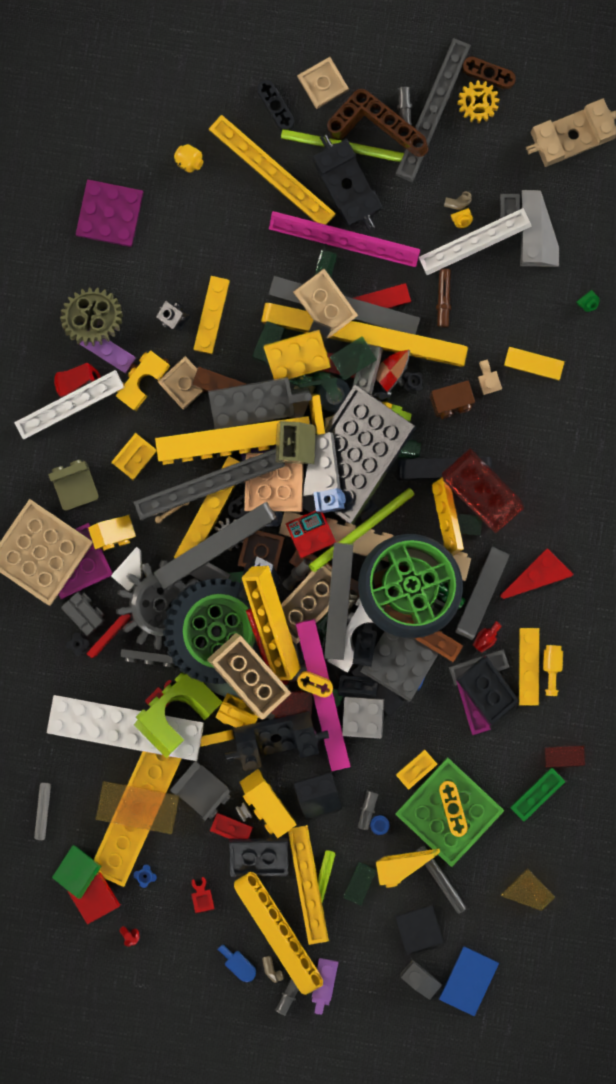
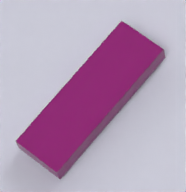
[456,680,491,735]

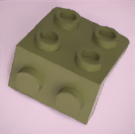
[48,460,99,511]

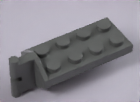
[208,377,312,430]

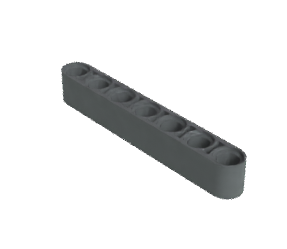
[154,502,277,589]

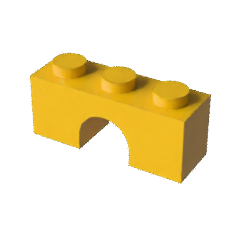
[116,350,170,411]

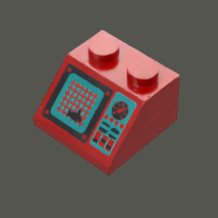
[285,510,336,559]

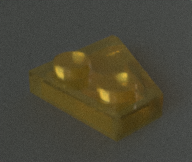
[501,868,555,911]

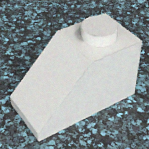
[111,547,143,591]

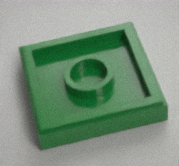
[52,845,101,899]

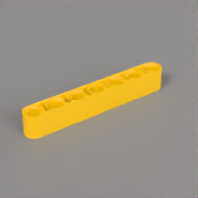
[234,872,323,995]

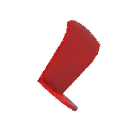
[54,363,101,397]

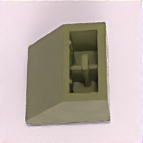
[275,421,316,464]

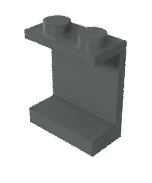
[170,761,231,820]

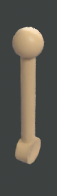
[155,502,190,523]

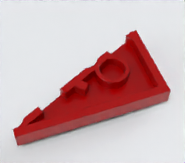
[500,548,574,599]

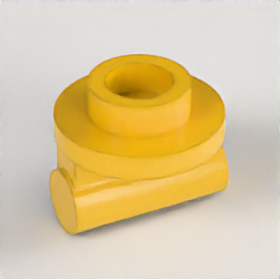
[451,208,473,228]

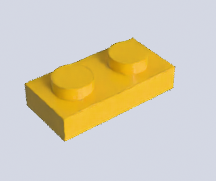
[396,749,437,790]

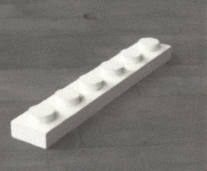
[419,208,532,275]
[14,370,125,439]

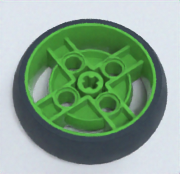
[358,534,463,638]

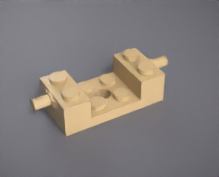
[526,98,616,167]

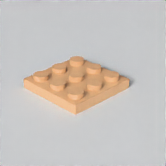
[244,453,304,512]

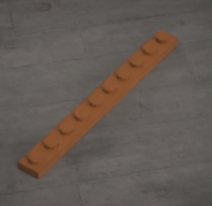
[289,550,463,662]

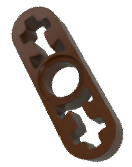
[463,57,516,89]

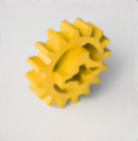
[458,80,499,123]

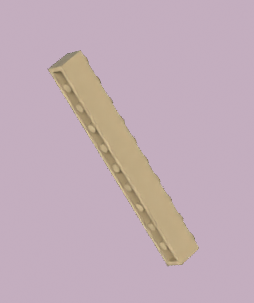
[279,512,471,581]

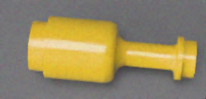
[543,645,563,696]

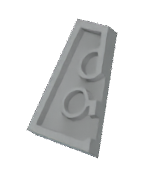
[303,432,341,497]

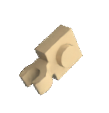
[478,359,502,395]

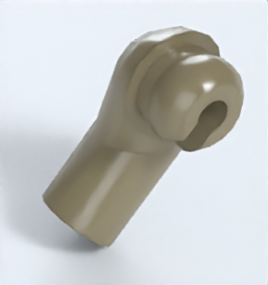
[444,192,472,210]
[262,956,284,983]

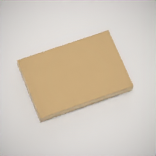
[293,269,358,339]

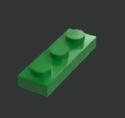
[510,767,565,822]

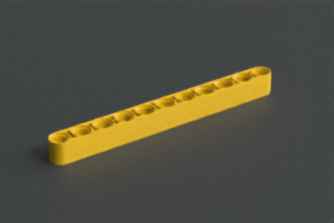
[261,303,468,367]

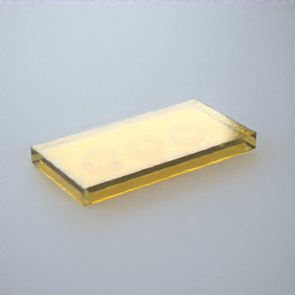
[96,781,180,834]

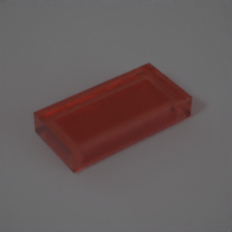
[545,746,585,767]

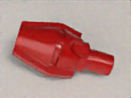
[473,621,502,653]

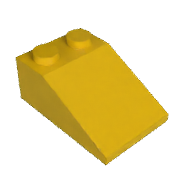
[376,848,440,888]

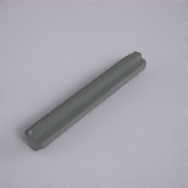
[416,845,466,914]

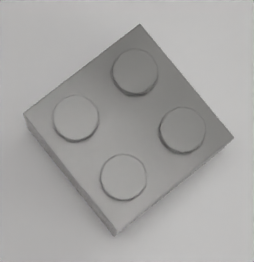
[342,696,385,739]

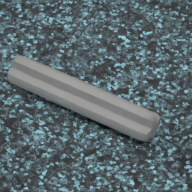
[34,783,51,840]

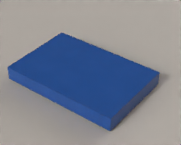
[439,946,499,1016]

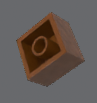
[430,380,475,419]
[238,531,285,572]

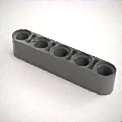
[455,547,510,640]

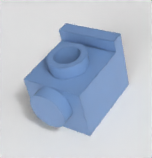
[313,488,346,513]

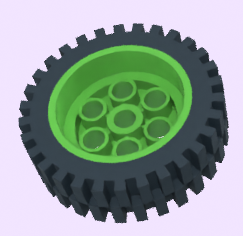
[163,578,262,684]

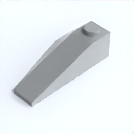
[520,190,559,267]

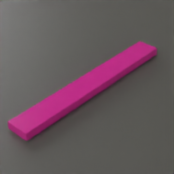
[269,211,420,267]
[296,619,350,771]

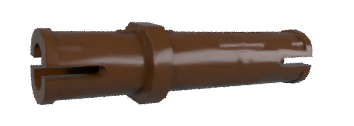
[436,269,451,328]

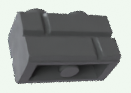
[61,592,105,636]

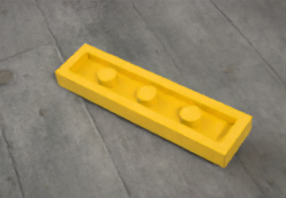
[194,276,230,355]
[432,477,464,556]
[519,628,539,705]

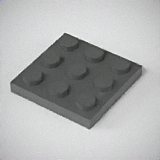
[360,631,439,702]

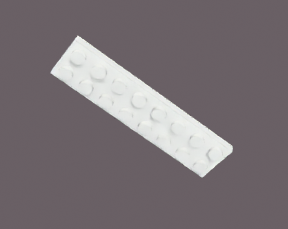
[47,695,204,761]

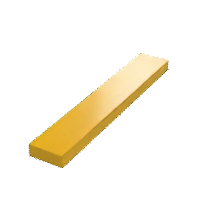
[288,825,329,945]

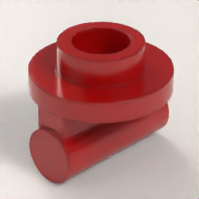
[119,926,140,947]

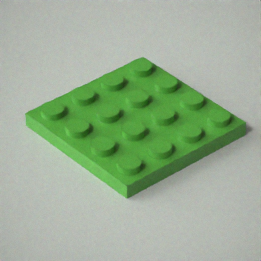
[395,757,504,867]

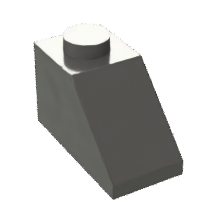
[400,959,442,1000]

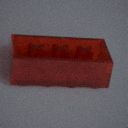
[442,448,524,533]

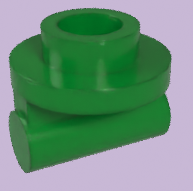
[576,290,599,312]

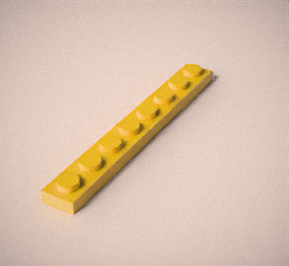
[209,115,336,225]

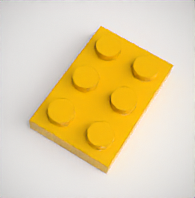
[264,330,331,379]

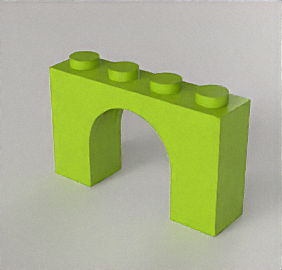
[134,672,222,758]

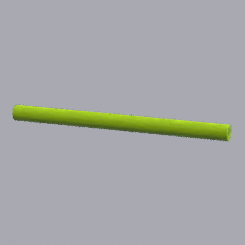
[281,129,404,162]
[309,488,414,572]

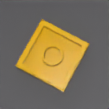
[309,393,325,435]

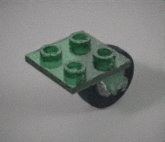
[289,370,350,412]

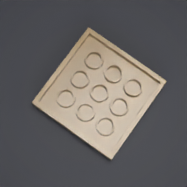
[0,499,93,606]

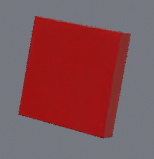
[67,872,120,924]

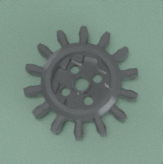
[116,560,202,650]

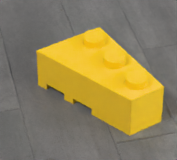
[240,769,297,838]

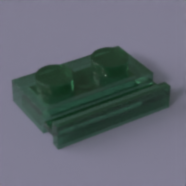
[330,336,377,380]

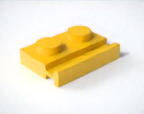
[112,433,157,480]

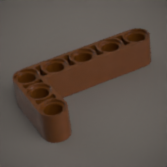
[327,89,428,157]

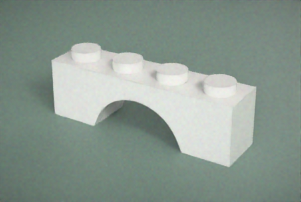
[328,597,385,673]

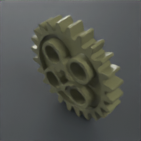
[60,287,123,347]

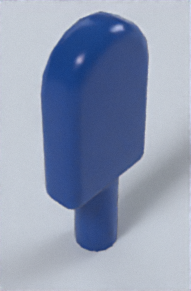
[217,944,256,982]

